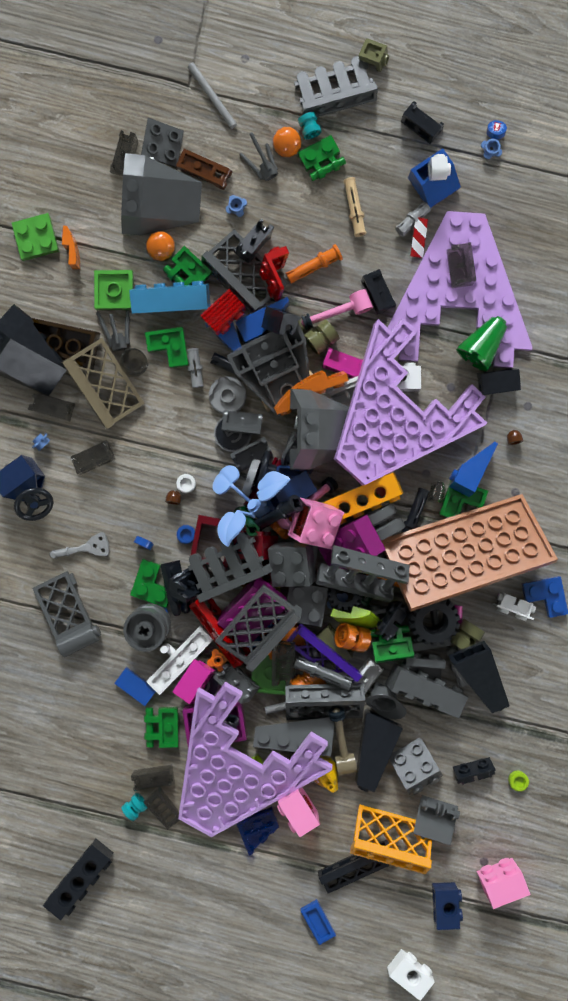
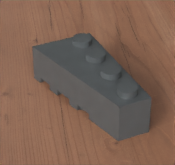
[385,662,468,718]
[253,717,335,758]

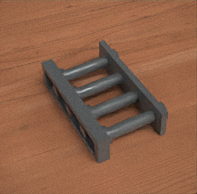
[316,545,410,603]

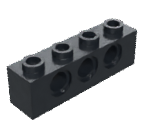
[43,838,114,921]

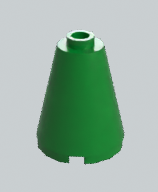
[456,316,507,372]

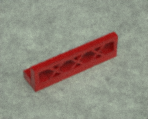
[189,598,251,668]

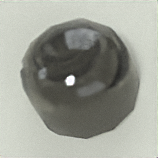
[119,348,149,377]

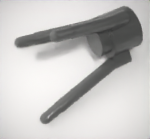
[239,132,278,181]
[96,310,130,351]

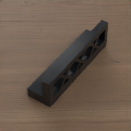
[318,839,391,894]

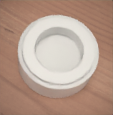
[176,474,196,493]

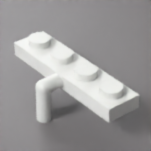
[146,625,213,695]

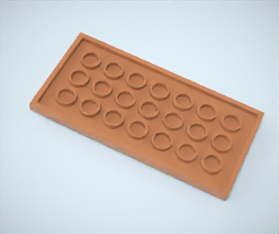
[382,494,558,612]

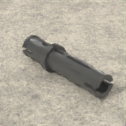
[294,657,353,691]

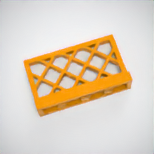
[350,804,432,874]

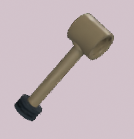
[329,706,357,776]

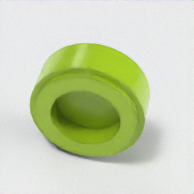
[508,770,529,792]

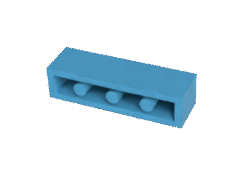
[129,281,211,314]

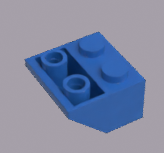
[408,148,461,208]

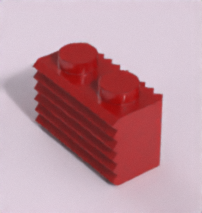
[200,289,246,336]

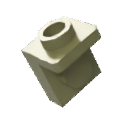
[358,38,390,72]

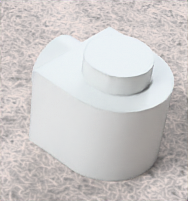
[428,154,451,181]

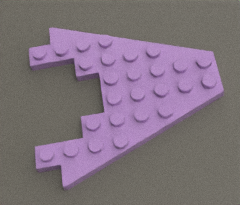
[387,211,532,369]
[334,318,487,486]
[178,682,332,837]

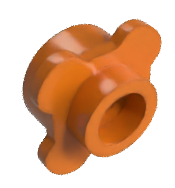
[207,649,228,672]

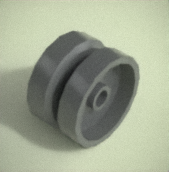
[366,503,406,541]
[123,603,171,652]

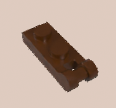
[176,149,232,190]

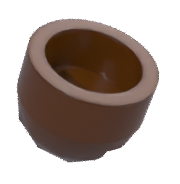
[507,430,523,445]
[165,490,181,505]

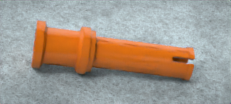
[286,244,343,284]

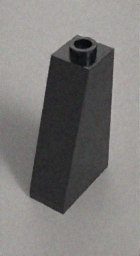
[448,641,510,713]
[355,709,403,792]

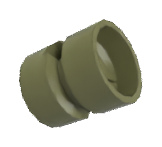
[304,319,340,355]
[450,619,485,649]

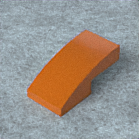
[62,226,80,270]

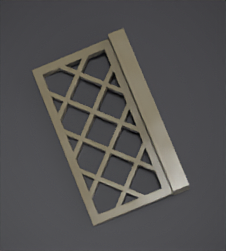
[61,338,145,429]

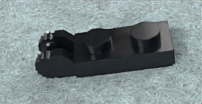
[160,560,191,616]

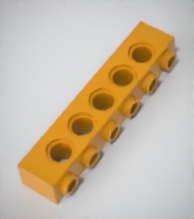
[288,472,403,534]

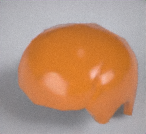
[273,127,301,158]
[146,231,175,261]

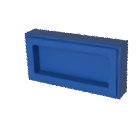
[114,667,156,706]
[300,899,336,945]

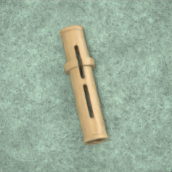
[344,177,366,237]

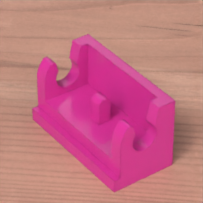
[322,347,363,379]
[173,659,216,704]

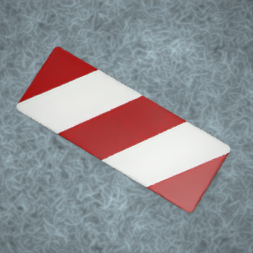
[410,217,428,258]

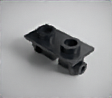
[374,601,409,642]
[453,757,496,785]

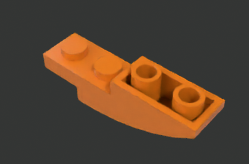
[274,370,349,415]

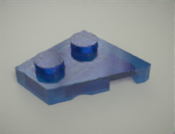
[236,807,279,856]

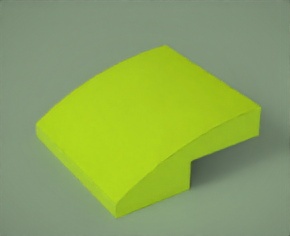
[331,606,380,629]

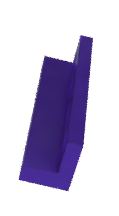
[286,623,362,683]

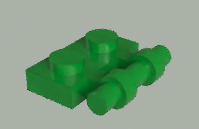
[298,135,346,181]
[163,245,213,285]
[370,624,414,663]
[144,707,179,748]

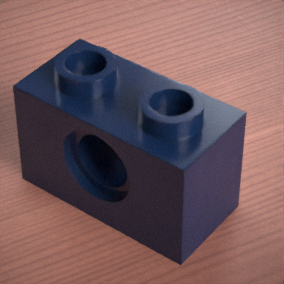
[432,882,463,930]

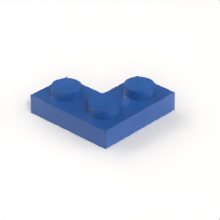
[521,576,568,618]

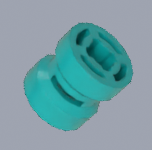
[298,112,322,140]
[121,793,149,821]

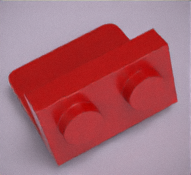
[259,246,289,302]

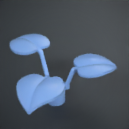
[212,465,291,547]

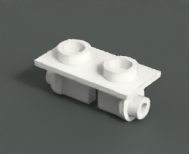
[493,592,536,621]

